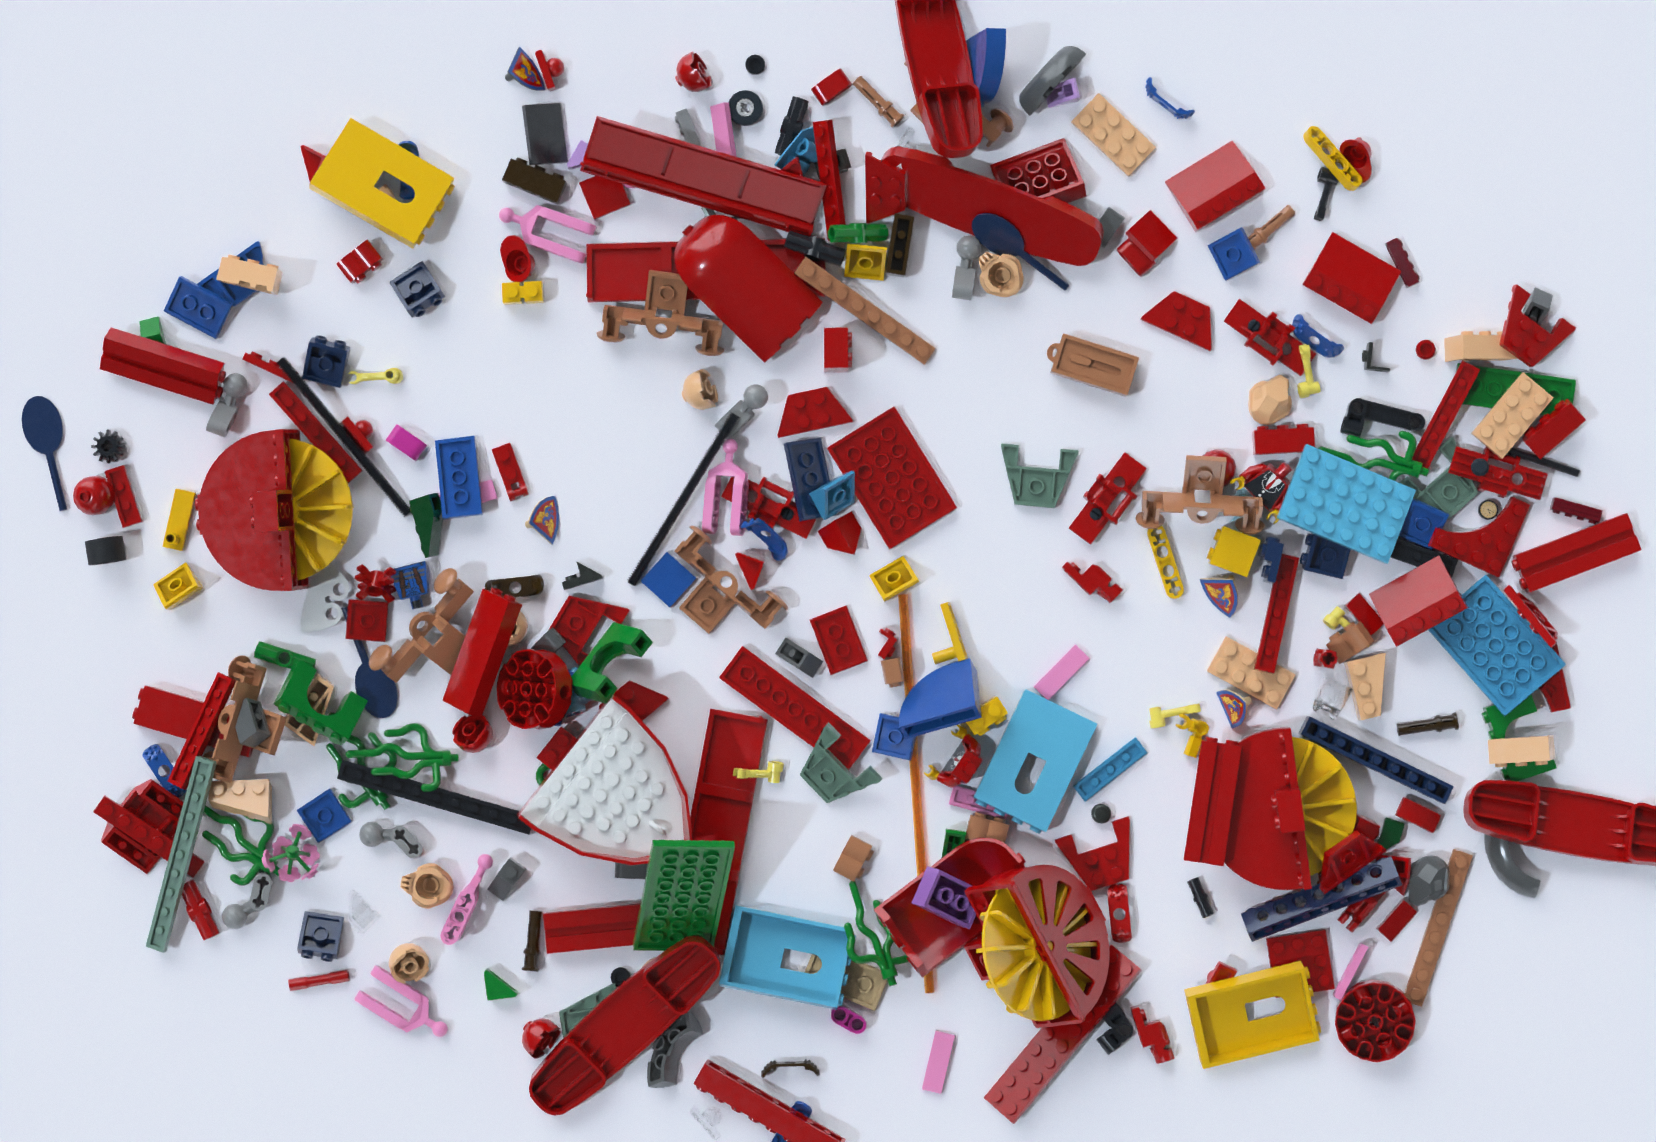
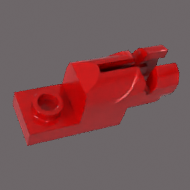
[1061,561,1123,603]
[1337,875,1387,933]
[1130,1005,1175,1064]

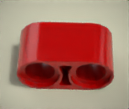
[811,68,852,106]
[1116,238,1156,277]

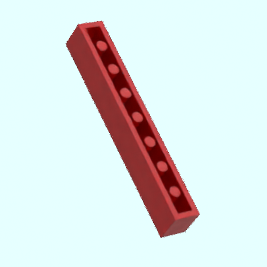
[693,1059,846,1142]

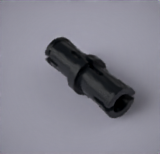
[1187,877,1214,918]

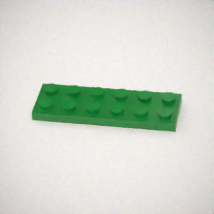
[1455,363,1576,416]

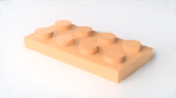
[1071,93,1156,177]
[1471,372,1554,459]
[1207,636,1296,710]

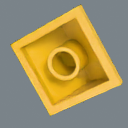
[844,243,887,281]
[869,556,919,602]
[153,562,204,610]

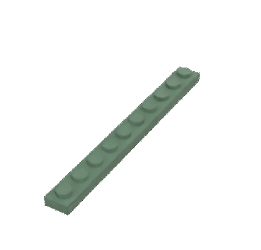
[145,756,217,953]

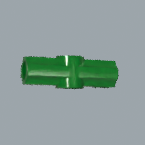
[828,223,889,243]
[254,641,317,669]

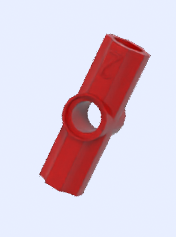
[1312,648,1338,669]
[182,879,220,941]

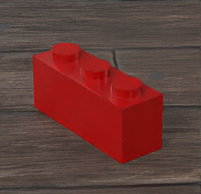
[1522,399,1586,459]
[1252,424,1315,455]

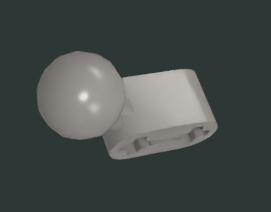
[951,235,981,301]
[206,373,248,438]
[714,384,768,439]
[359,822,423,859]
[222,872,273,929]

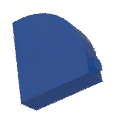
[966,28,1006,108]
[899,658,982,739]

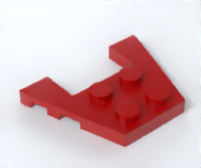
[1499,284,1576,367]
[548,596,630,666]
[1054,816,1130,891]

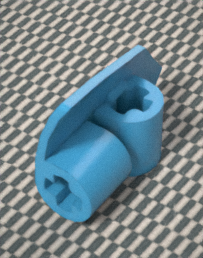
[774,127,817,177]

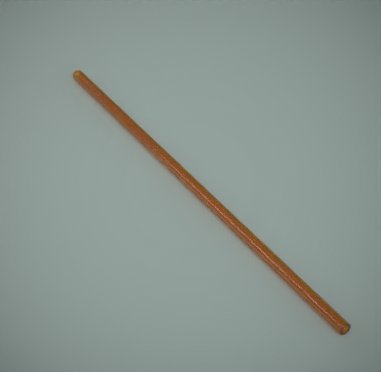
[898,594,935,993]

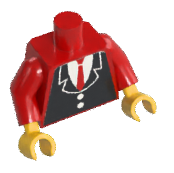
[1230,462,1292,525]
[924,725,983,788]

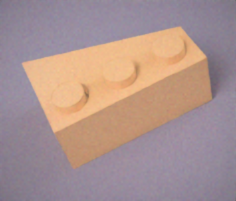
[216,254,283,295]
[1444,331,1517,362]
[1344,653,1386,720]
[284,673,334,746]
[1488,735,1556,767]
[208,779,272,824]

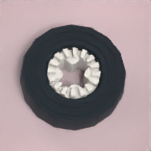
[729,90,763,126]

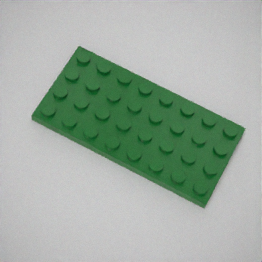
[633,840,735,951]

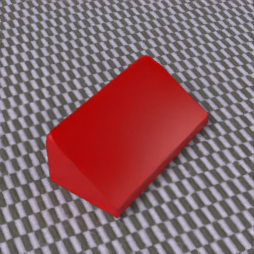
[1344,593,1384,636]
[1376,899,1417,942]

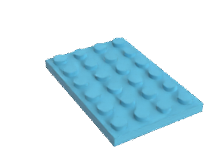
[1277,444,1416,564]

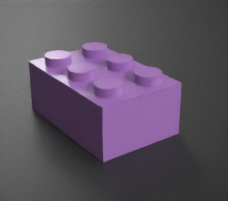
[912,866,976,929]

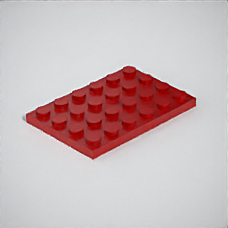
[827,406,957,550]

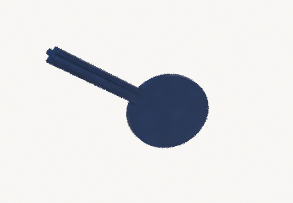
[972,213,1069,291]
[21,396,67,511]
[341,606,398,718]

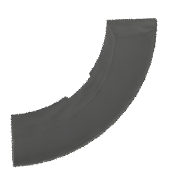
[1019,46,1086,116]
[1484,834,1541,899]
[647,1012,703,1088]

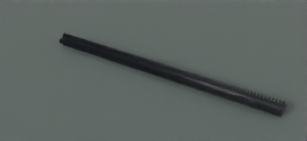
[277,357,410,517]
[626,412,740,586]

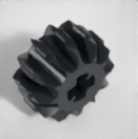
[91,429,126,464]

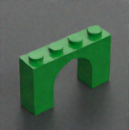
[571,622,653,704]
[273,660,368,745]
[1481,694,1557,781]

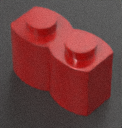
[336,240,384,284]

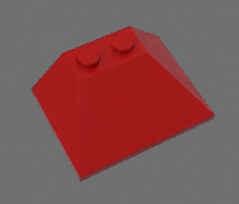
[100,779,184,874]

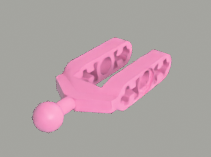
[499,205,597,264]
[702,439,749,536]
[440,854,493,945]
[354,965,448,1037]

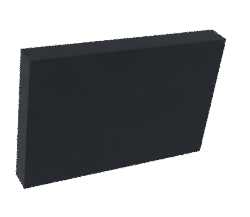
[522,103,568,165]

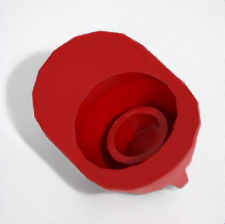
[1339,137,1372,183]
[500,235,535,282]

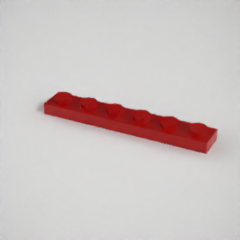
[813,120,846,241]
[1412,360,1480,468]
[269,381,363,484]
[1254,554,1299,674]
[168,672,236,790]
[93,795,205,878]

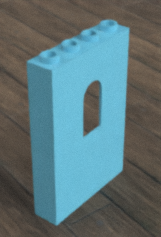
[973,689,1097,834]
[719,905,856,1010]

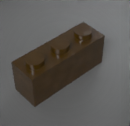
[502,157,567,205]
[885,213,915,278]

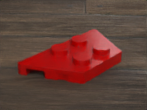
[865,152,906,224]
[1140,291,1211,352]
[777,387,853,438]
[1503,585,1558,648]
[599,680,669,721]
[1320,830,1386,894]

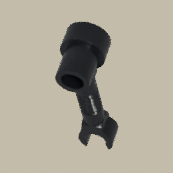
[1313,167,1339,221]

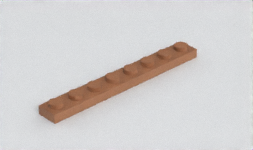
[794,257,936,365]
[1404,849,1473,1007]

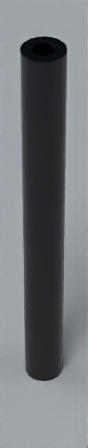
[1507,447,1580,477]

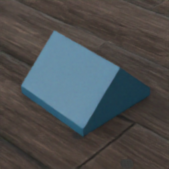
[809,471,855,520]

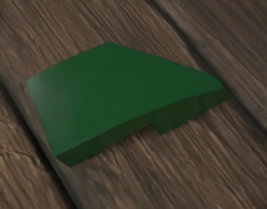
[1377,817,1405,850]

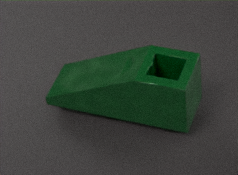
[409,493,443,558]

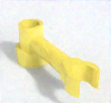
[1297,344,1321,399]
[348,368,403,385]
[1322,606,1370,648]
[1149,703,1201,729]
[733,761,784,783]

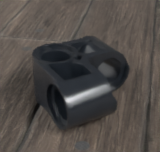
[1096,1002,1134,1055]

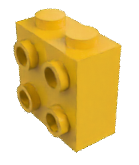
[1206,526,1261,577]
[965,696,1008,736]

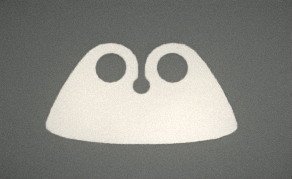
[300,563,350,632]

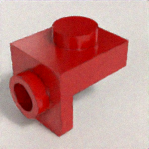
[878,627,897,659]

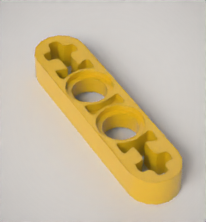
[1303,126,1362,191]
[1147,526,1184,599]

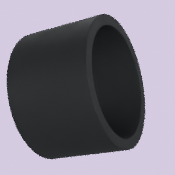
[85,536,126,566]

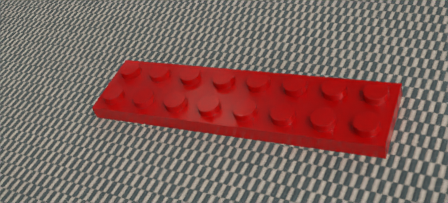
[719,646,871,770]

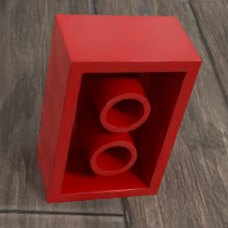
[824,328,852,373]

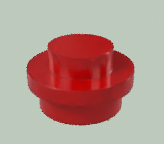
[1415,340,1436,360]

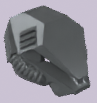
[1408,855,1450,907]

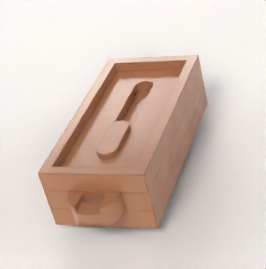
[1047,333,1139,397]

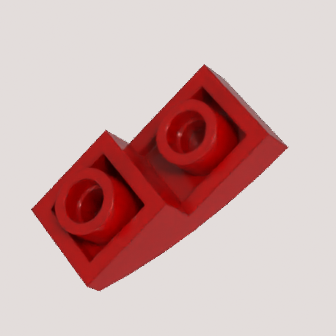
[1395,797,1442,833]

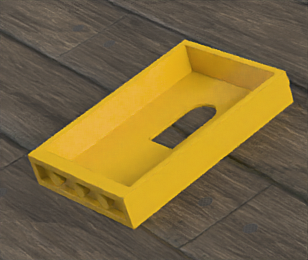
[309,117,455,249]
[1184,961,1321,1069]

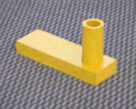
[162,488,196,551]
[932,602,968,665]

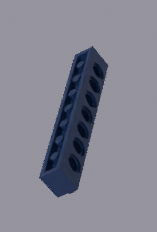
[1298,716,1454,804]
[1241,856,1402,942]

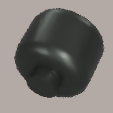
[1091,804,1111,824]

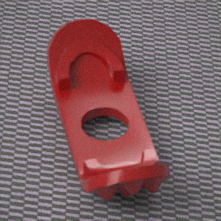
[1107,884,1132,943]

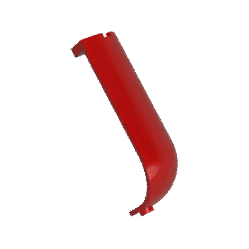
[674,215,823,363]
[873,838,1026,978]

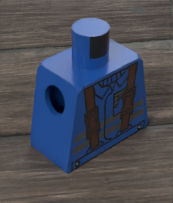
[391,561,430,610]

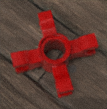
[354,564,396,603]

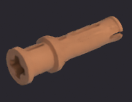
[852,76,905,128]
[1248,205,1296,250]

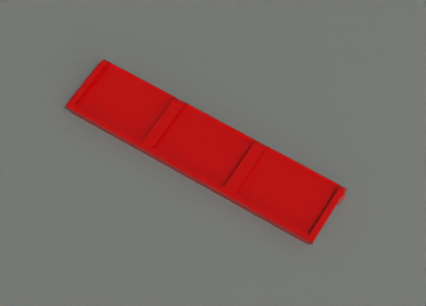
[580,116,827,237]
[586,238,826,303]
[690,708,768,955]

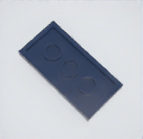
[783,438,837,521]

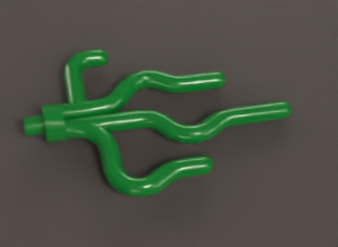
[1318,431,1429,481]
[326,712,397,811]
[345,723,459,792]
[202,805,281,886]
[844,881,909,987]

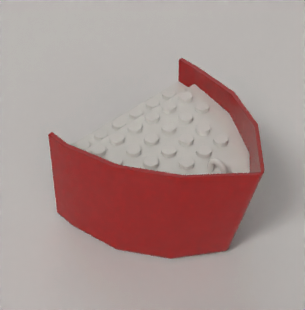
[517,695,693,865]

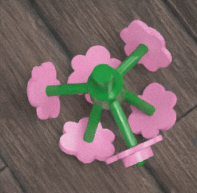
[262,824,320,882]

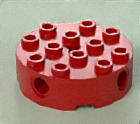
[496,649,573,730]
[1334,979,1416,1063]

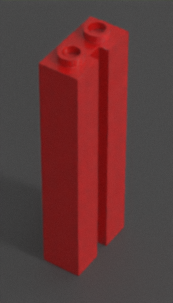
[99,327,226,405]
[1511,513,1642,593]
[442,587,522,717]
[132,685,253,758]
[1183,737,1242,867]
[543,903,641,954]

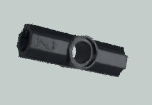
[775,96,809,156]
[784,231,846,267]

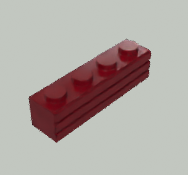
[1385,238,1420,288]
[1549,497,1603,524]

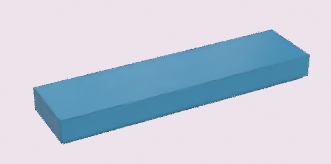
[1073,737,1148,802]

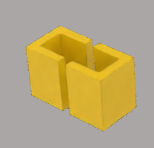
[502,281,544,305]

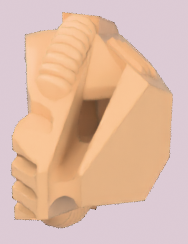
[978,252,1024,297]
[1248,374,1292,425]
[400,863,454,909]

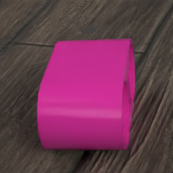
[385,424,427,461]
[831,1005,866,1034]

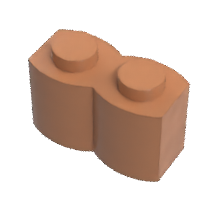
[1326,621,1374,664]
[880,657,905,688]
[965,812,1009,843]
[833,834,874,882]

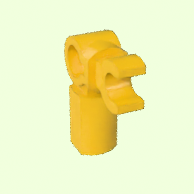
[1175,714,1209,758]

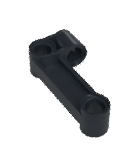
[1340,398,1425,438]

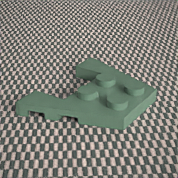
[1400,437,1478,520]
[1001,443,1079,508]
[800,722,883,803]
[559,983,616,1038]

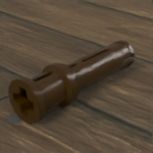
[1396,712,1459,736]
[521,910,542,972]

